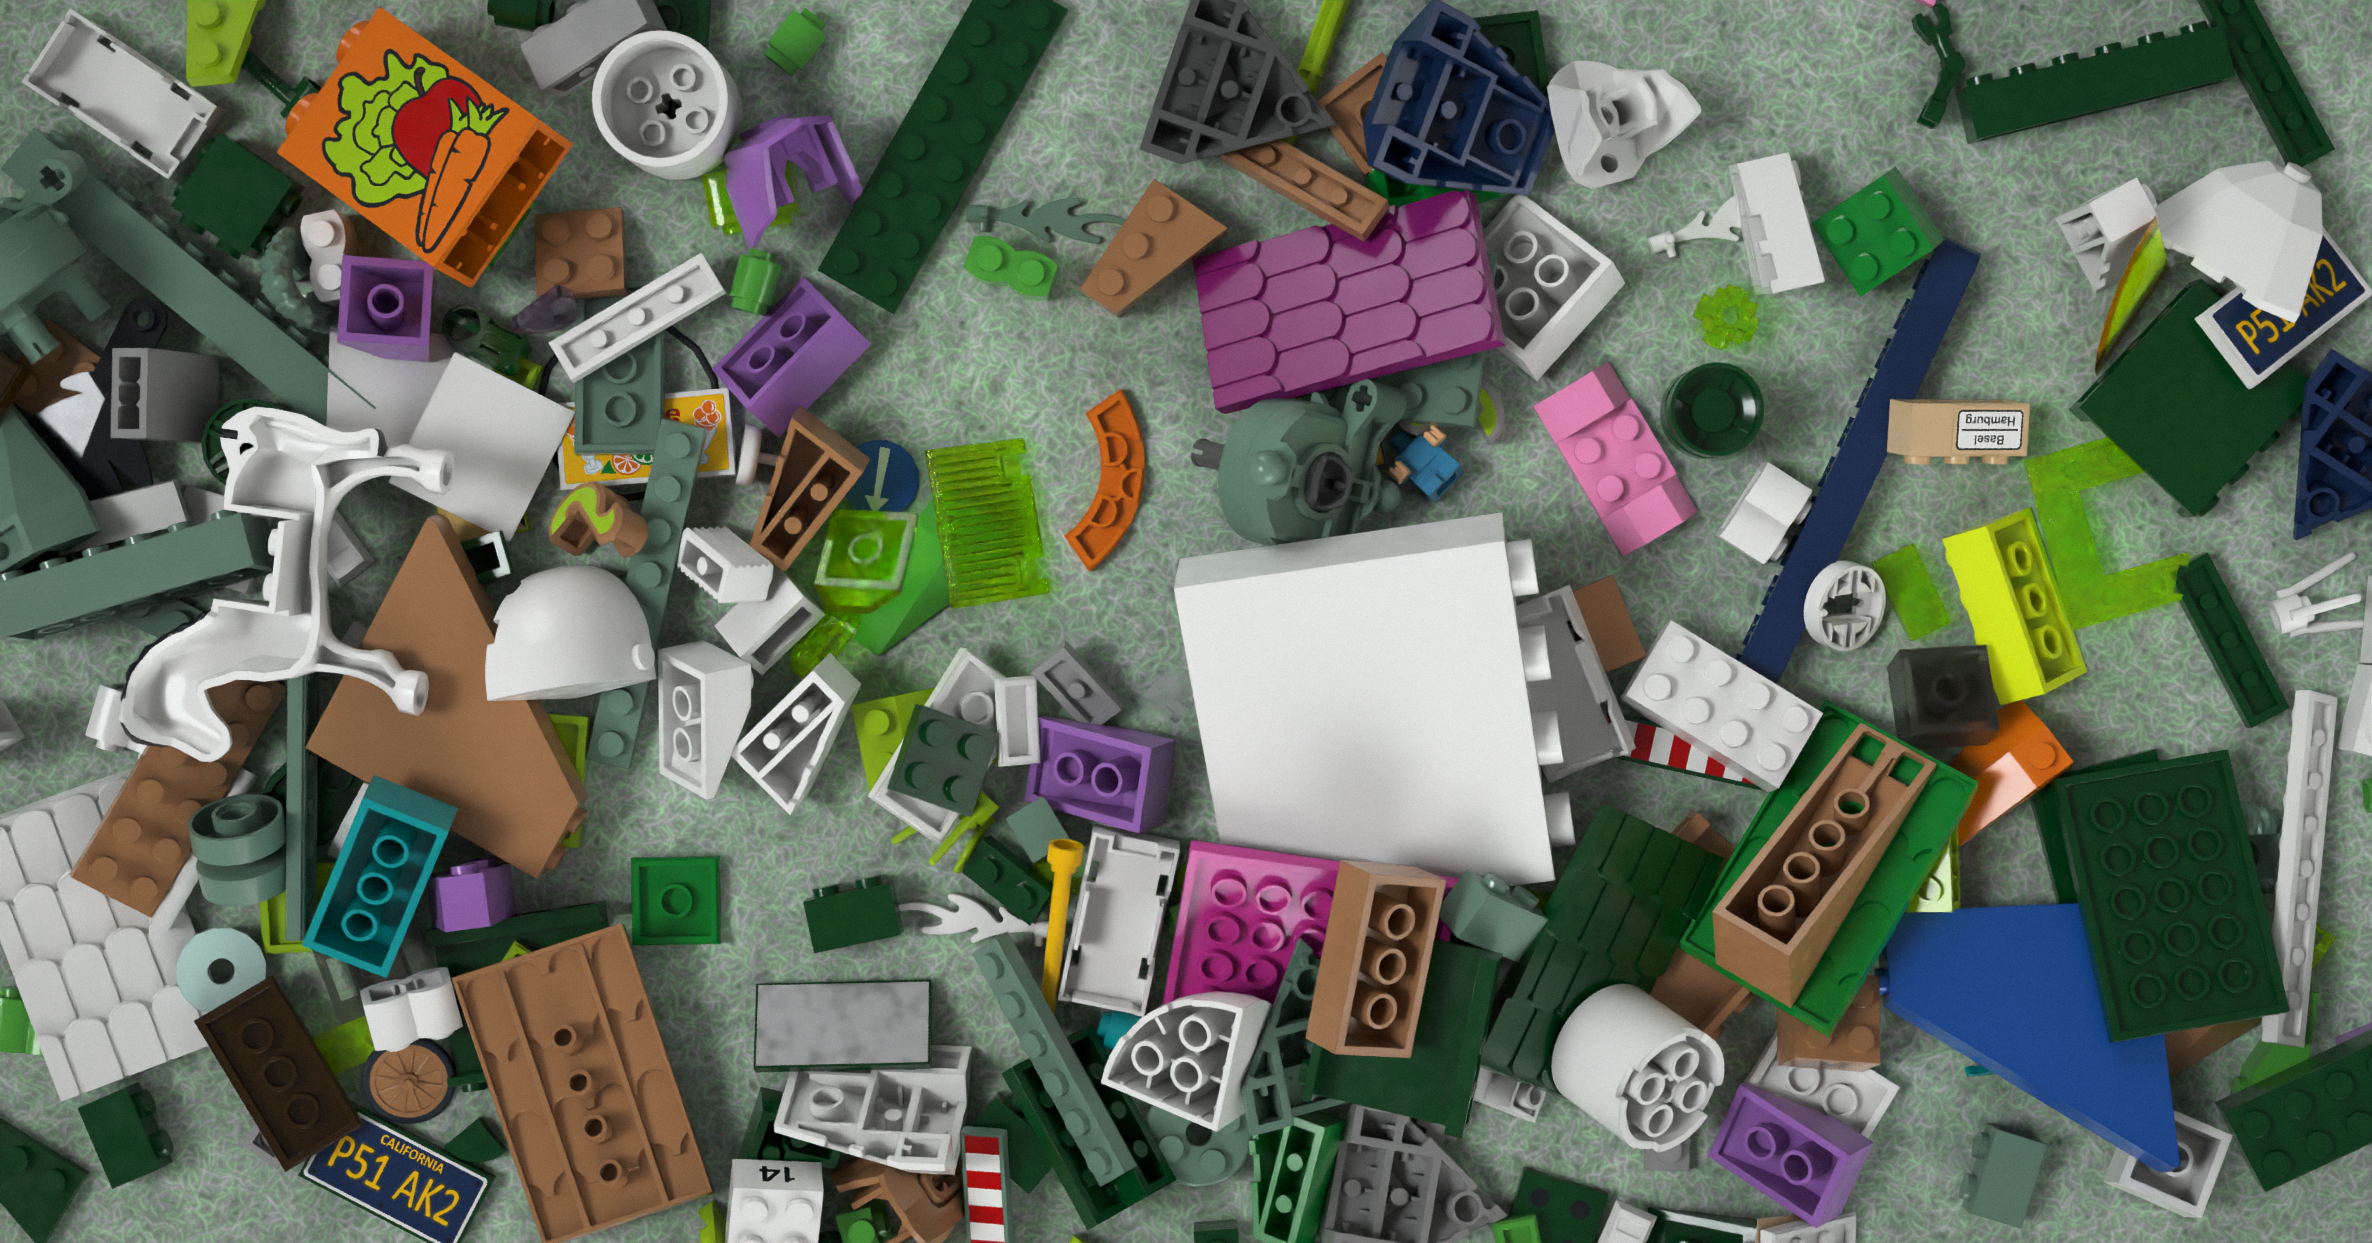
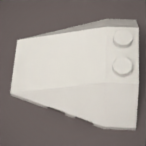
[774,1045,972,1175]

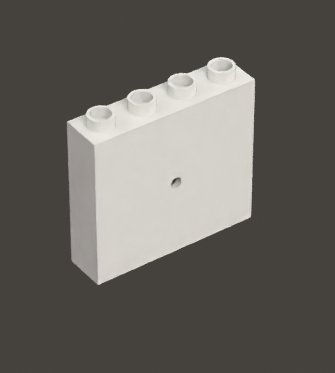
[1174,512,1576,887]

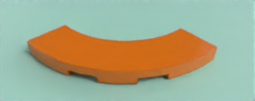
[1064,389,1145,572]

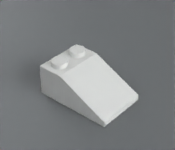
[658,640,754,800]

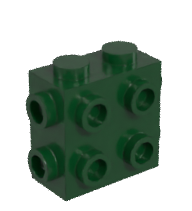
[171,133,305,260]

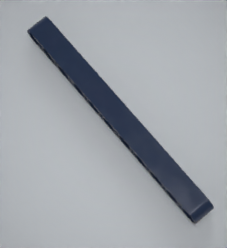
[1735,235,1981,684]

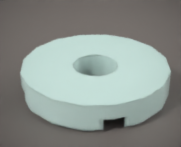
[176,927,266,1013]

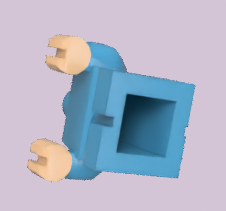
[1388,425,1464,504]

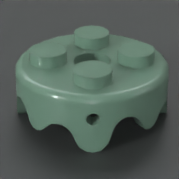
[1145,1104,1252,1188]

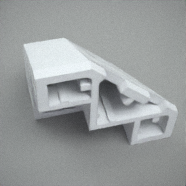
[2154,161,2323,323]

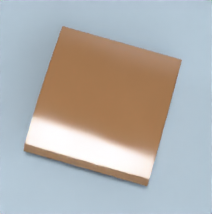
[1568,575,1646,673]

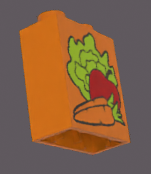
[276,6,573,289]

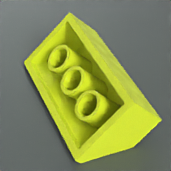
[1942,507,2088,705]

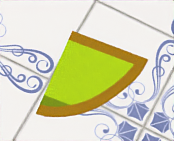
[2095,216,2170,376]

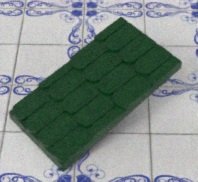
[1481,806,1724,1101]

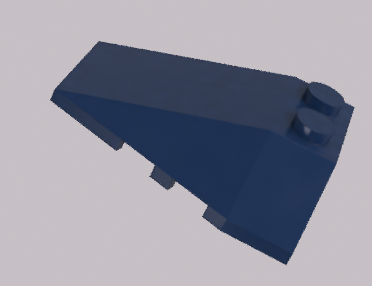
[1363,0,1555,195]

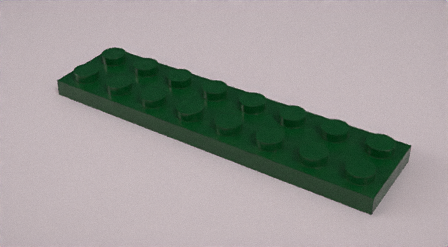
[818,0,1069,315]

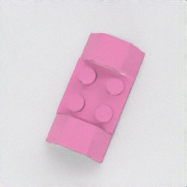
[1533,361,1698,556]

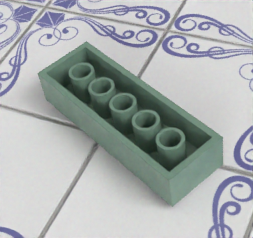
[0,510,275,643]

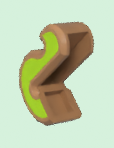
[548,481,648,558]

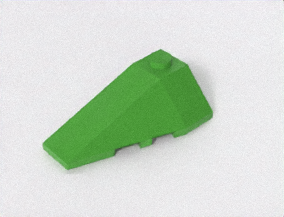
[843,487,1015,656]

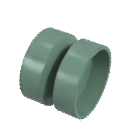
[187,794,286,906]

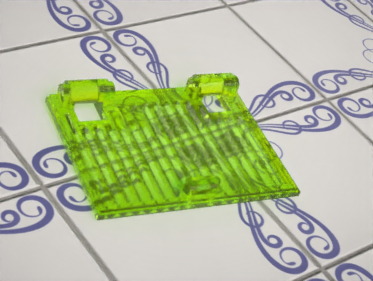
[925,438,1050,609]

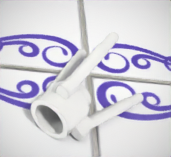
[2268,552,2364,638]

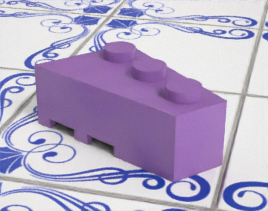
[426,856,517,932]

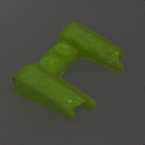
[2022,437,2189,630]

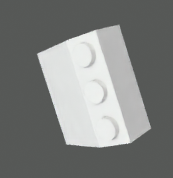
[1483,194,1625,381]

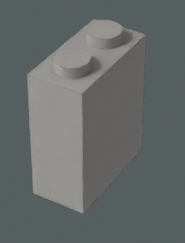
[111,348,220,444]

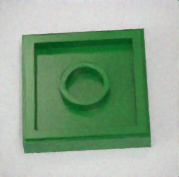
[631,856,721,946]

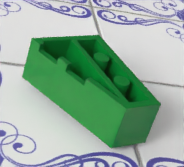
[1249,1110,1346,1243]

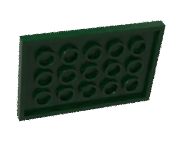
[2051,749,2290,1043]

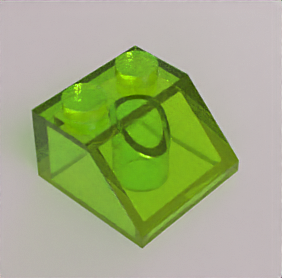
[814,509,919,614]

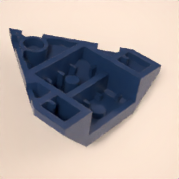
[2293,348,2372,540]

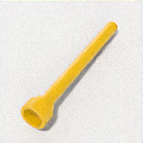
[1041,839,1084,1016]

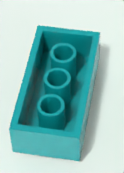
[302,775,458,978]

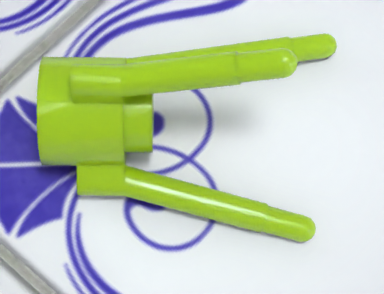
[891,790,999,874]

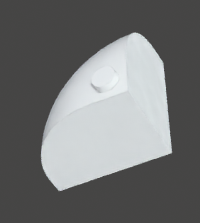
[485,565,657,701]
[1101,991,1273,1132]

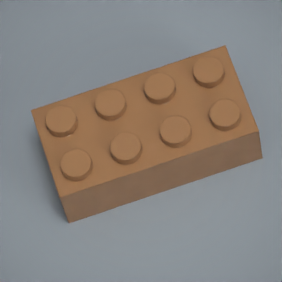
[1305,860,1446,1058]

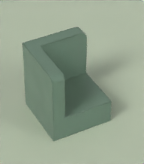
[1006,797,1072,863]

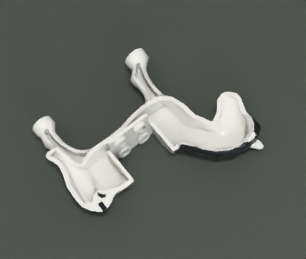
[117,407,455,762]

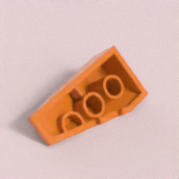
[1950,700,2074,847]

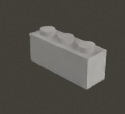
[520,0,668,98]

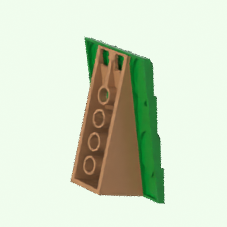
[1679,699,1978,1038]

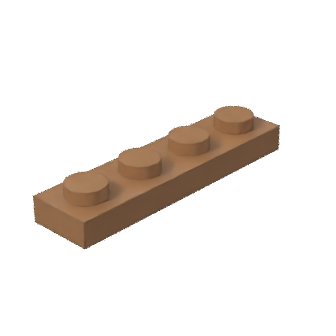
[1219,139,1389,242]

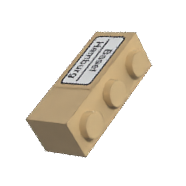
[1887,399,2030,465]

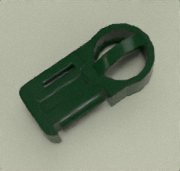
[442,304,533,376]

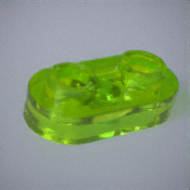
[791,602,861,679]

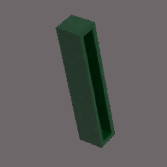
[1955,21,2235,144]

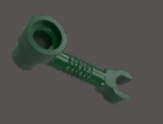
[241,48,322,120]

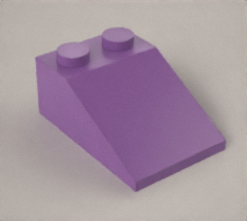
[1025,716,1176,834]
[1708,1082,1874,1228]

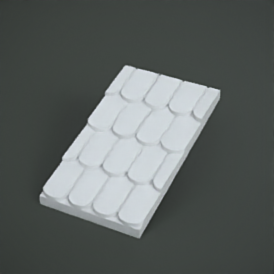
[0,768,214,1102]

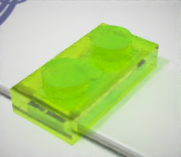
[1871,543,1952,641]

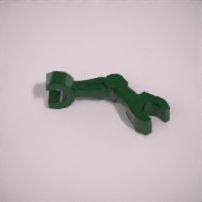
[1912,3,1965,129]

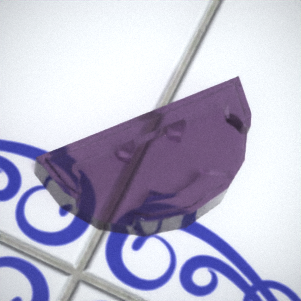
[511,284,579,334]

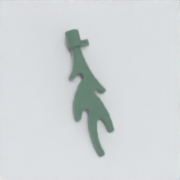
[966,198,1126,243]

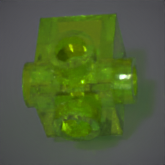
[1692,284,1760,351]

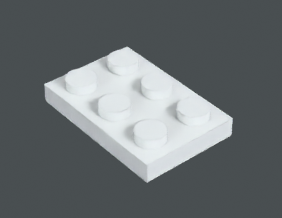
[1745,1030,1900,1139]

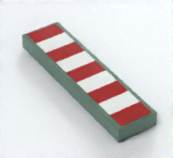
[960,1126,1014,1243]

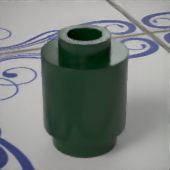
[487,0,556,32]

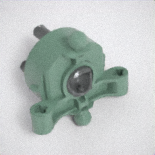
[1191,379,1406,546]

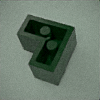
[737,1087,841,1169]

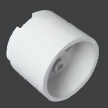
[592,30,743,180]
[1551,984,1724,1153]

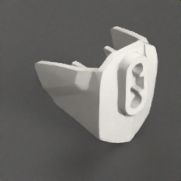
[1547,61,1701,189]

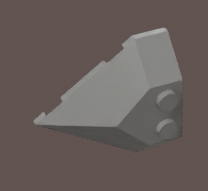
[1320,1104,1508,1243]

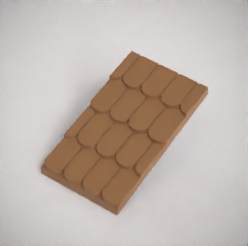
[451,923,715,1243]

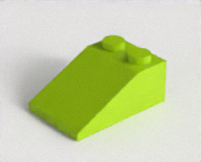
[851,687,998,792]

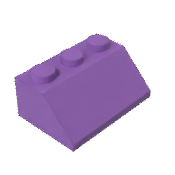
[712,276,871,438]

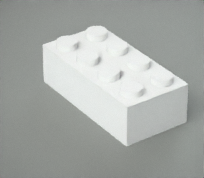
[1618,620,1823,792]

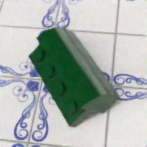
[1002,1025,1177,1230]

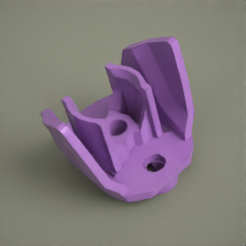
[723,113,863,248]

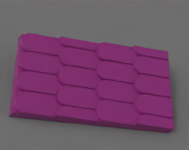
[1192,190,1506,414]

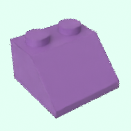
[337,255,434,362]

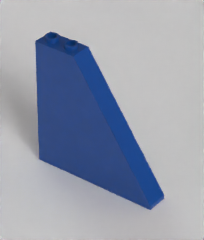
[1874,903,2180,1173]

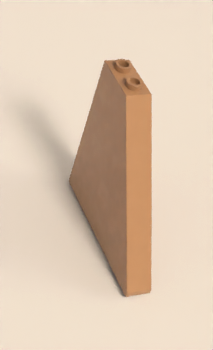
[305,514,589,879]

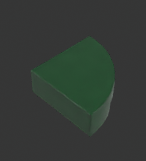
[444,1117,508,1162]

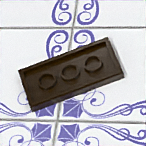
[194,974,365,1172]

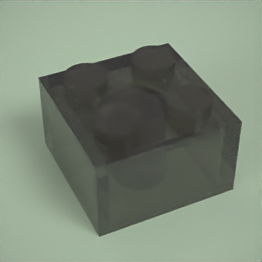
[1887,645,2000,749]

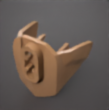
[831,1157,965,1243]

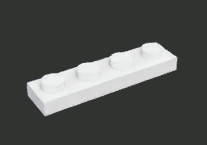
[548,253,726,383]

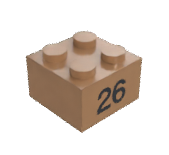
[1777,975,1881,1072]

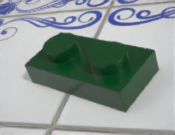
[962,835,1053,926]

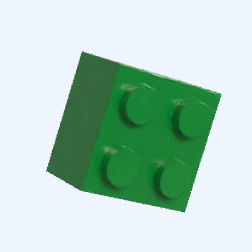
[1811,166,1945,297]

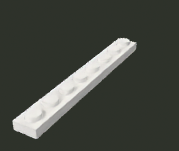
[2262,690,2338,1048]

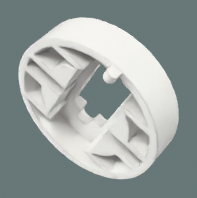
[1804,561,1886,651]

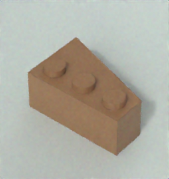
[1080,179,1228,318]
[749,405,870,572]

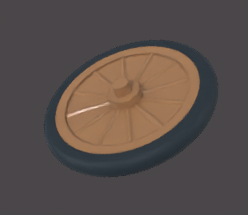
[362,1038,456,1124]

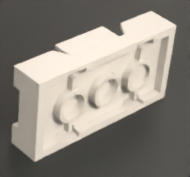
[22,9,226,183]
[1516,584,1636,783]
[1058,824,1180,1017]

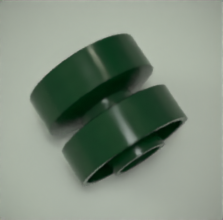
[1660,362,1764,459]

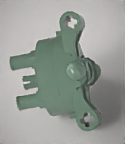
[0,150,112,365]

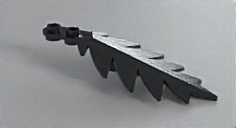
[17,297,168,575]

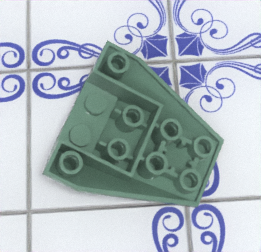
[0,403,102,574]

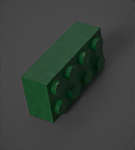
[2215,1029,2372,1193]

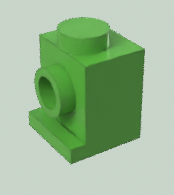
[835,1198,894,1243]

